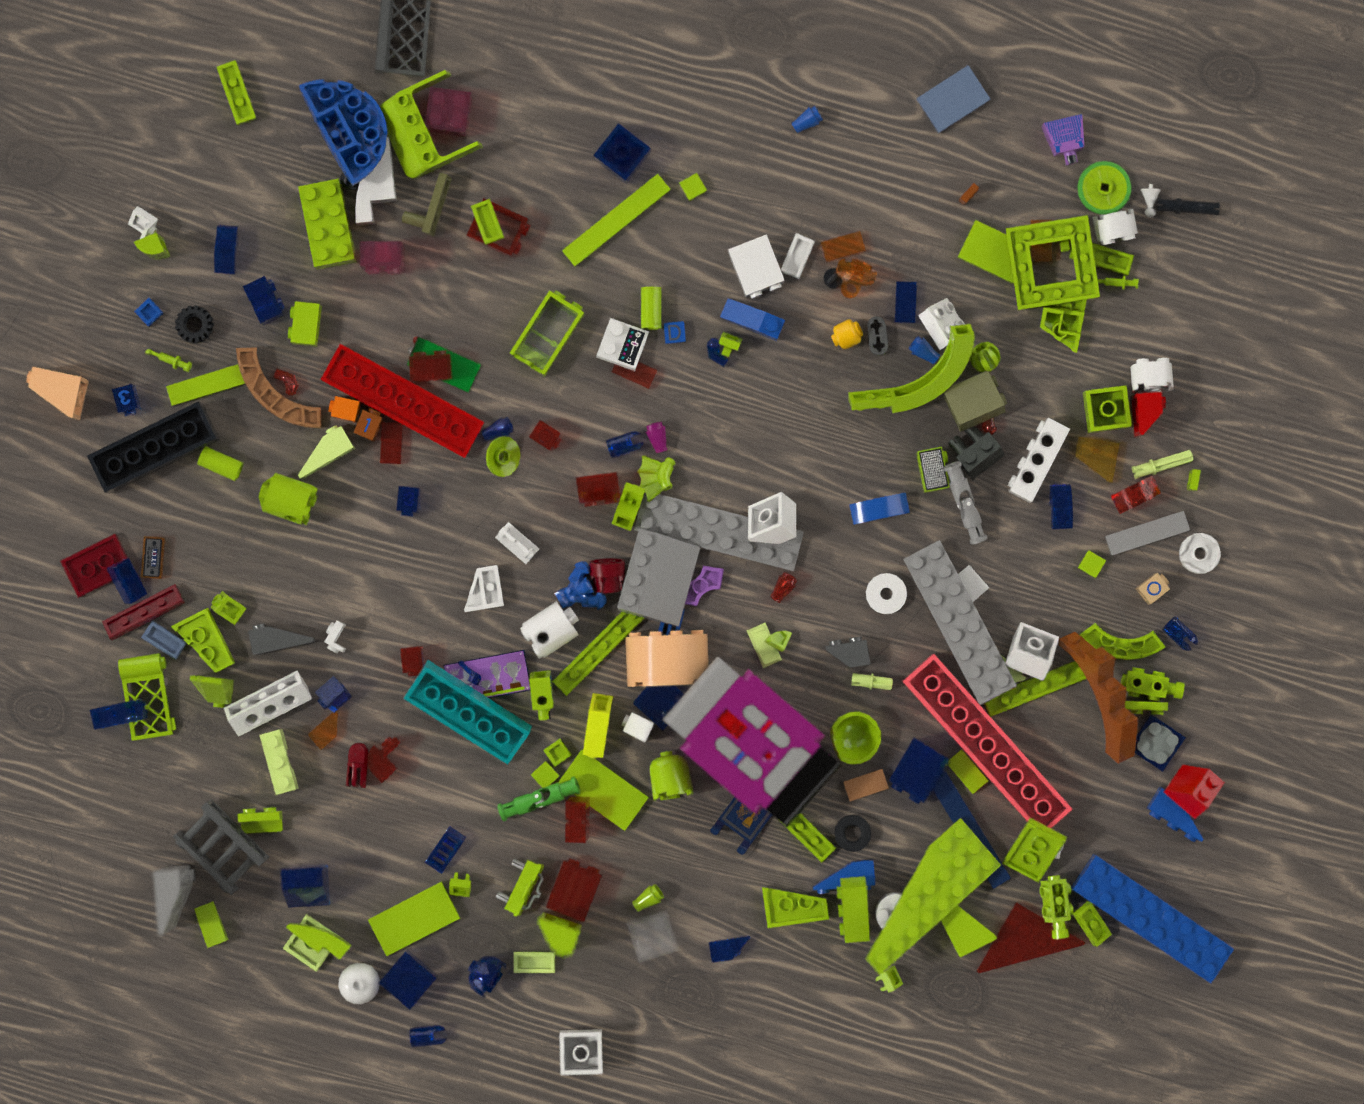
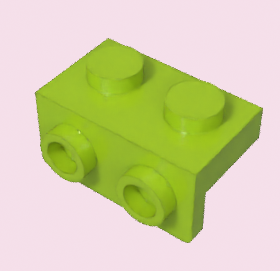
[238,807,283,833]

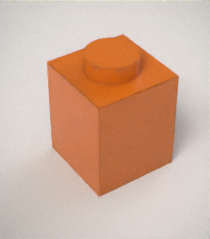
[328,396,361,423]

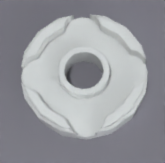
[1179,533,1221,574]
[866,573,907,614]

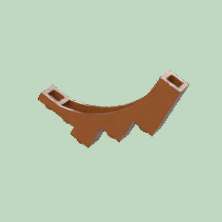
[1058,632,1138,764]

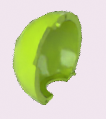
[830,712,881,764]

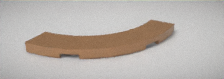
[236,347,321,428]

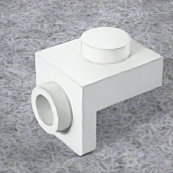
[128,206,158,239]
[325,621,346,654]

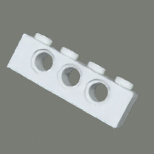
[1007,418,1070,503]
[224,670,312,736]

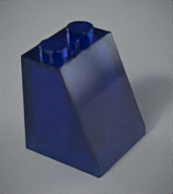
[889,738,951,805]
[280,864,330,908]

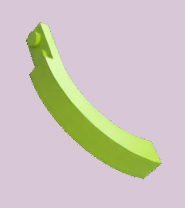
[848,324,975,413]

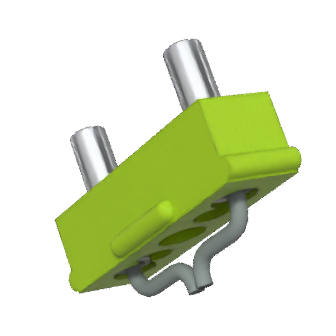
[496,859,544,916]

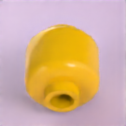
[831,319,863,350]

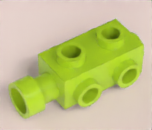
[1121,667,1185,701]
[1040,875,1074,939]

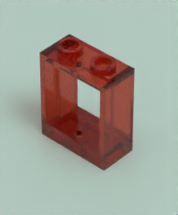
[466,198,531,258]

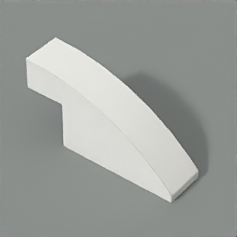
[355,137,397,226]

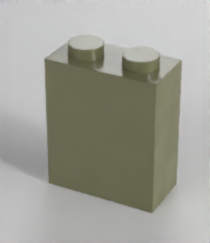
[943,371,1007,432]

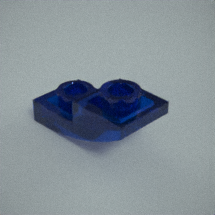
[1049,484,1073,530]

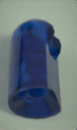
[606,431,644,458]
[1162,616,1198,651]
[410,1025,447,1047]

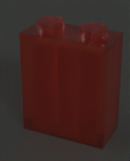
[545,858,603,922]

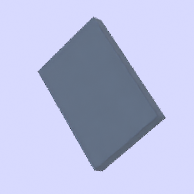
[916,65,991,134]

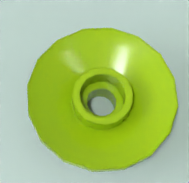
[486,436,521,477]

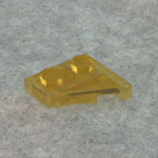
[1075,436,1119,483]

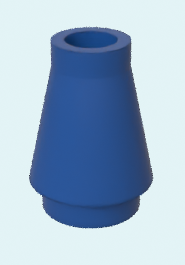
[792,106,823,133]
[909,336,940,364]

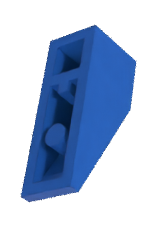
[720,298,785,342]

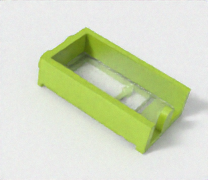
[510,290,585,376]

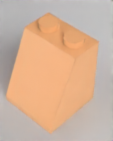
[27,367,89,420]

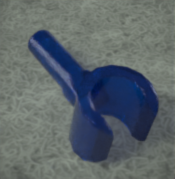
[458,660,481,685]

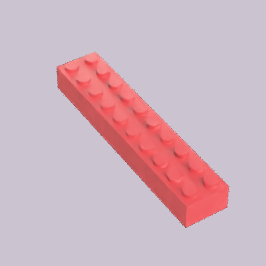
[902,654,1072,828]

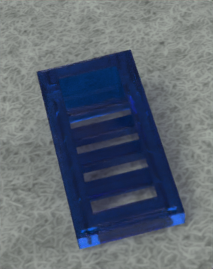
[425,826,466,874]

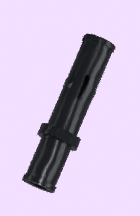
[1156,198,1220,216]

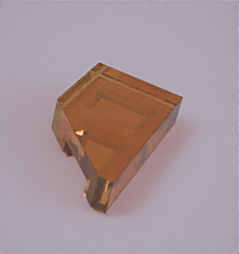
[307,709,339,750]

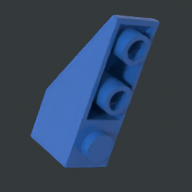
[1146,787,1203,843]
[813,859,875,894]

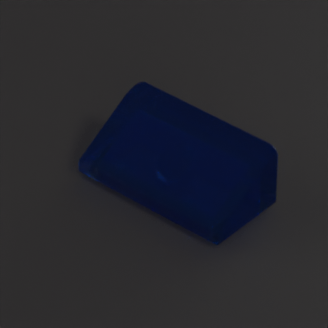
[107,558,147,604]

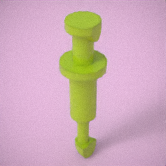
[1098,276,1139,290]
[145,349,192,372]

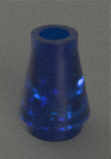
[482,417,514,441]

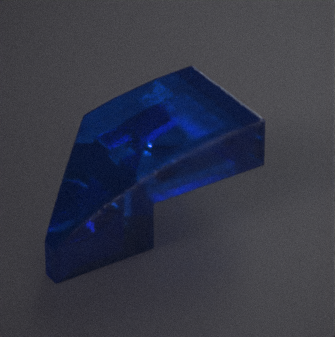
[709,935,750,963]

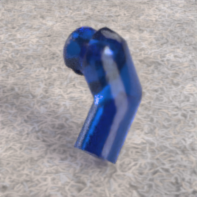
[706,338,729,367]

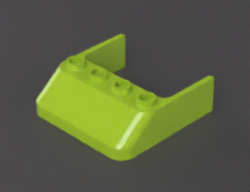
[380,70,483,179]

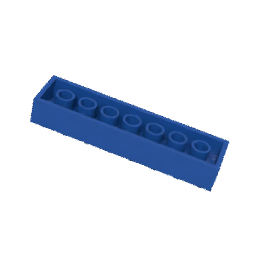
[1071,854,1234,983]

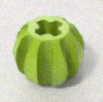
[970,342,1001,372]

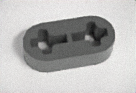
[867,316,888,356]

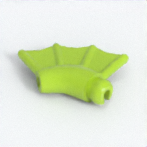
[637,455,675,502]

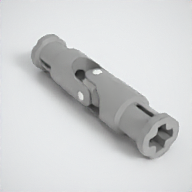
[944,461,988,544]

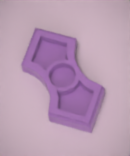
[685,566,724,606]

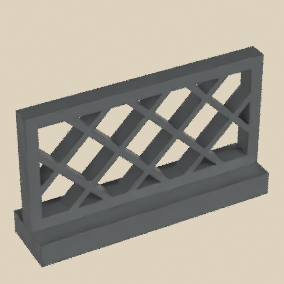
[374,0,431,77]

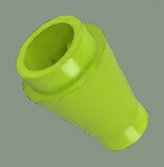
[632,884,664,912]

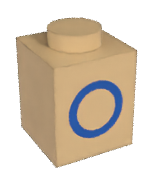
[1135,573,1170,605]

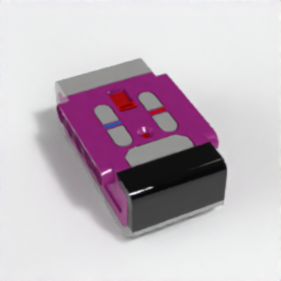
[663,656,842,828]

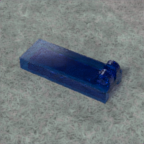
[89,698,148,730]

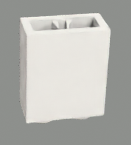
[728,234,785,299]

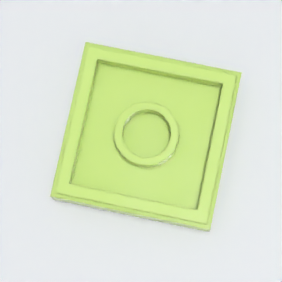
[283,914,340,972]

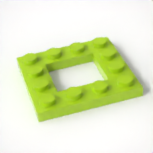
[1006,215,1100,310]

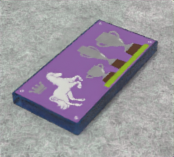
[443,650,530,698]

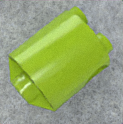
[259,473,318,525]

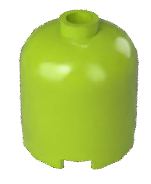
[650,751,694,801]

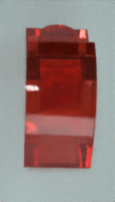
[1111,475,1161,514]
[368,736,402,783]

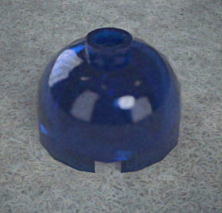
[468,956,507,998]

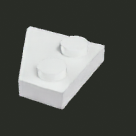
[464,565,504,612]

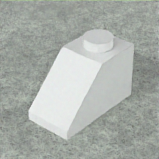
[621,712,654,742]

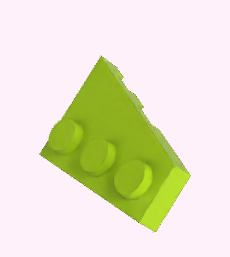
[171,608,235,673]

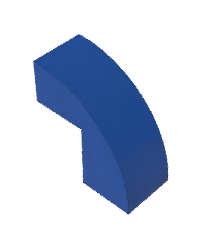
[849,493,910,525]

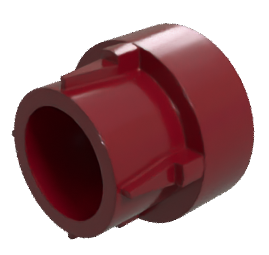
[590,558,625,593]

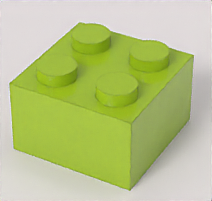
[1083,385,1132,433]

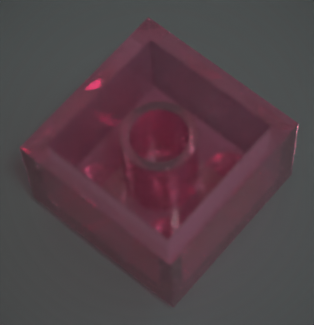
[425,87,472,137]
[360,241,405,275]

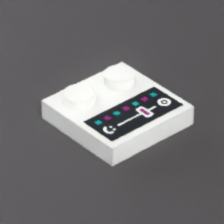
[596,318,649,371]

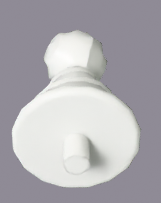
[1141,184,1161,218]

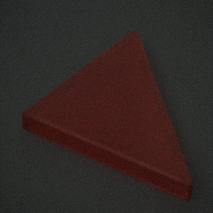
[976,902,1086,973]

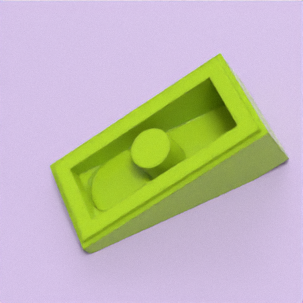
[194,901,229,948]

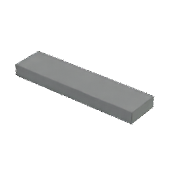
[1105,511,1190,556]

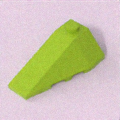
[190,675,234,708]

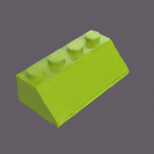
[538,912,582,957]

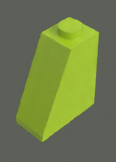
[940,905,997,958]

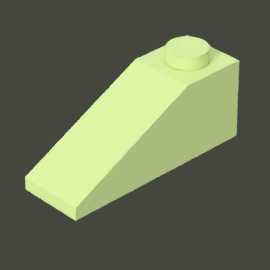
[298,425,355,480]

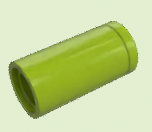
[641,287,662,330]
[197,446,244,481]

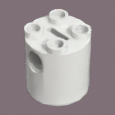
[520,601,579,658]

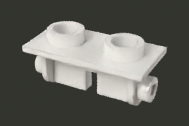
[495,522,539,564]

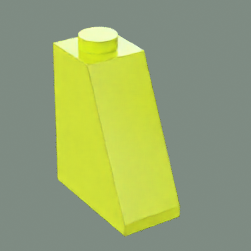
[583,693,613,758]

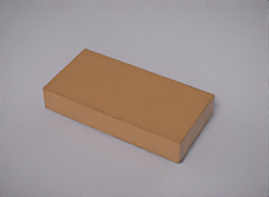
[843,769,889,801]

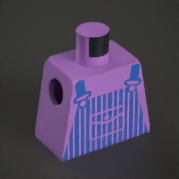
[1042,114,1084,166]

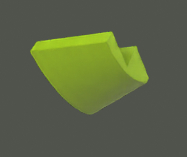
[1040,283,1087,353]

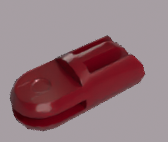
[346,743,369,788]

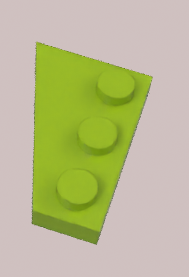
[762,887,829,928]

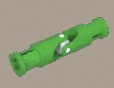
[497,776,581,821]

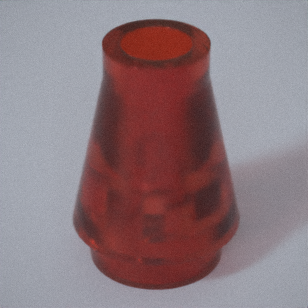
[770,571,798,603]

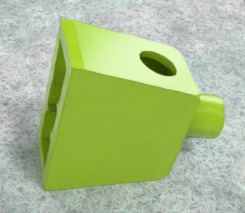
[529,670,554,720]

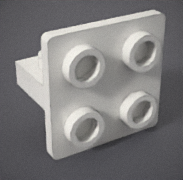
[918,298,965,350]

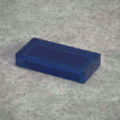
[894,281,917,324]

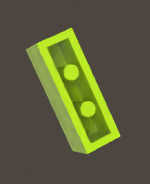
[837,876,870,943]

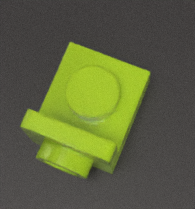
[211,591,247,625]

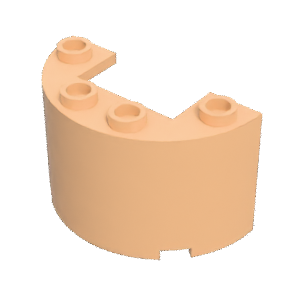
[625,630,709,687]

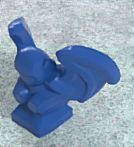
[555,561,607,610]

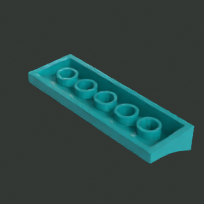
[403,660,532,765]

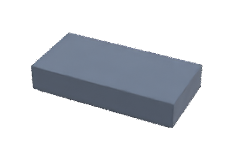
[141,620,187,660]

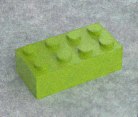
[298,178,357,270]

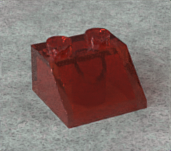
[576,472,621,507]

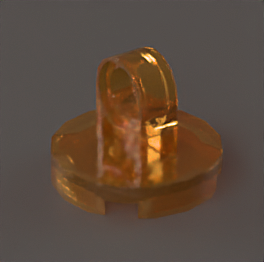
[836,258,877,299]

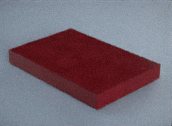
[60,534,134,598]

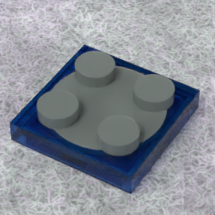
[1135,714,1186,772]

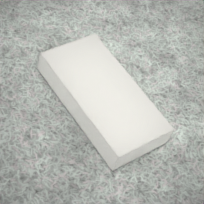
[781,233,815,279]

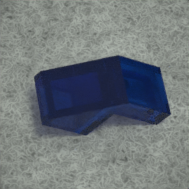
[214,225,238,274]

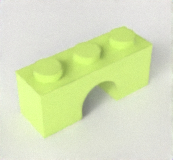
[260,729,299,795]

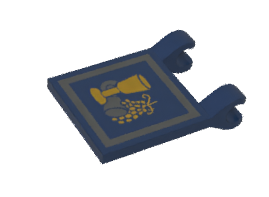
[710,796,772,855]

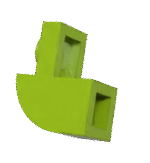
[612,482,646,531]

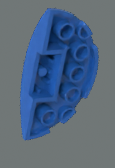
[299,79,387,186]

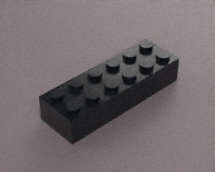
[87,401,220,494]

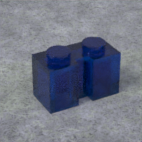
[242,276,286,325]

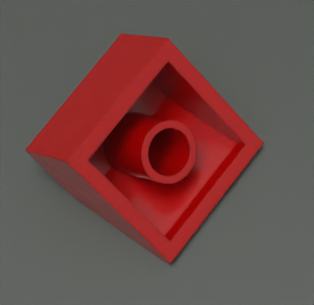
[1131,392,1166,438]
[1163,765,1225,819]

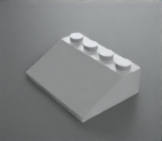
[617,529,700,627]
[153,865,196,935]

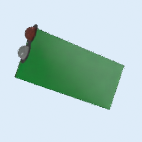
[407,336,481,393]

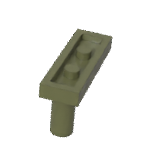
[402,172,452,237]

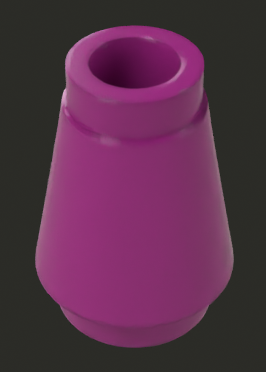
[645,421,668,453]

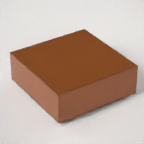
[959,183,979,205]

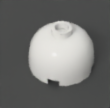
[338,963,380,1004]

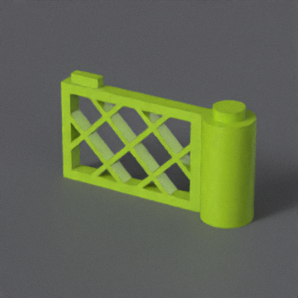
[118,653,177,741]

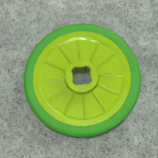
[1078,161,1131,215]

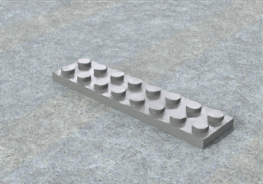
[634,493,804,571]
[903,540,1017,705]

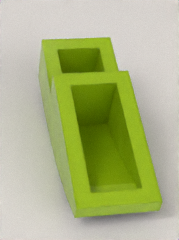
[286,923,352,960]

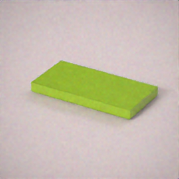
[559,750,649,831]
[368,881,460,957]

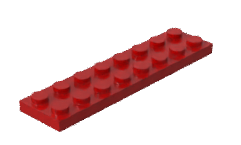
[320,344,485,458]

